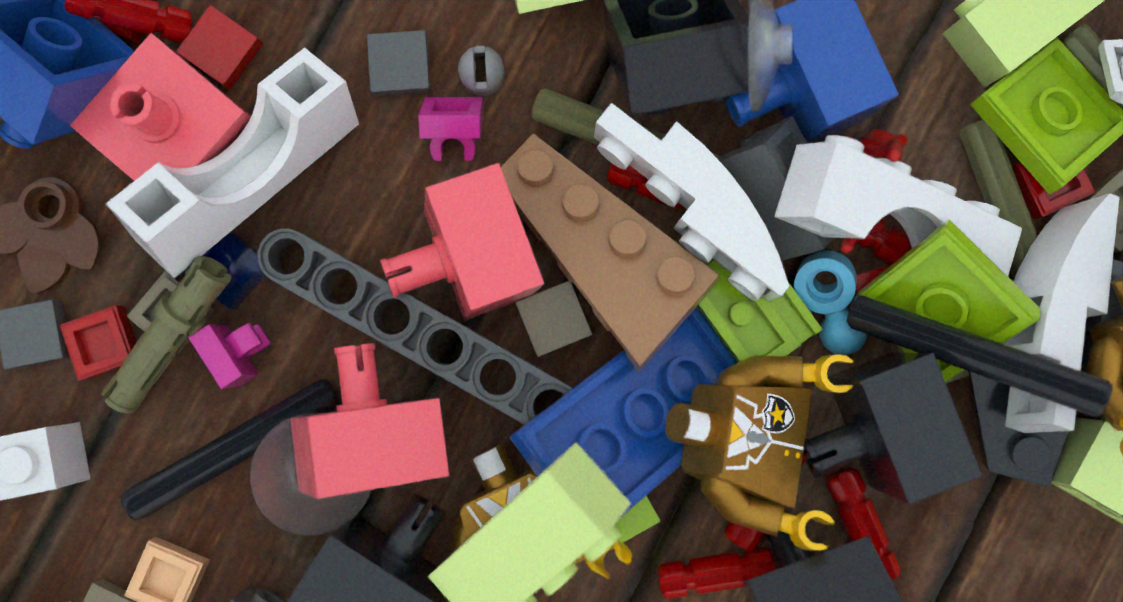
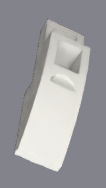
[594,103,789,302]
[1003,193,1119,433]

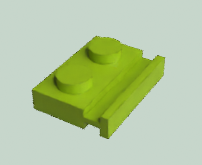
[697,260,823,363]

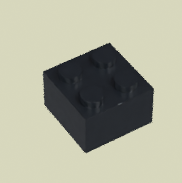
[602,0,753,116]

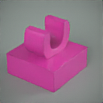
[418,97,484,161]
[188,323,272,389]

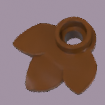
[0,177,101,294]

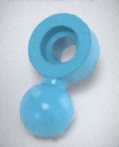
[794,250,868,355]

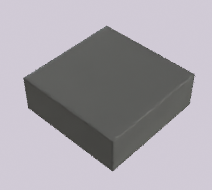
[367,30,431,97]
[0,300,70,370]

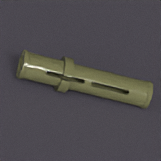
[101,256,232,414]

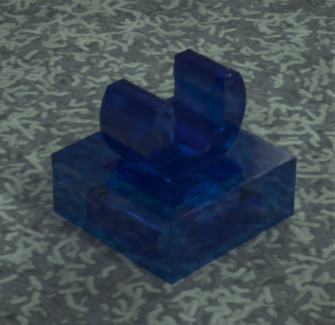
[184,231,265,310]

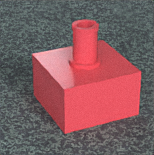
[69,33,251,181]
[380,163,544,321]
[290,343,449,499]

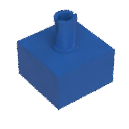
[0,0,135,149]
[725,0,899,144]

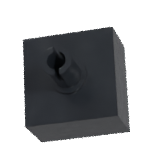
[803,353,982,504]
[287,494,447,602]
[748,530,902,602]

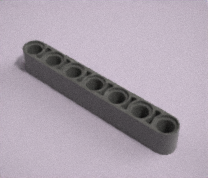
[257,228,574,425]

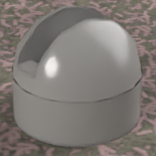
[458,45,505,96]

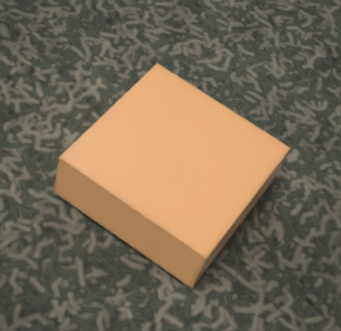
[124,537,210,602]

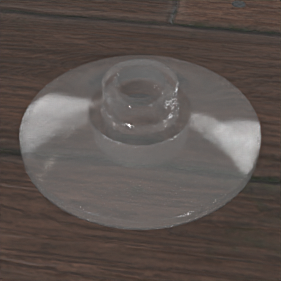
[748,0,793,112]
[250,413,371,536]

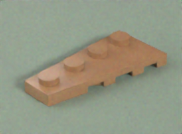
[501,133,719,373]

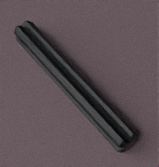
[846,295,1113,416]
[120,379,340,520]

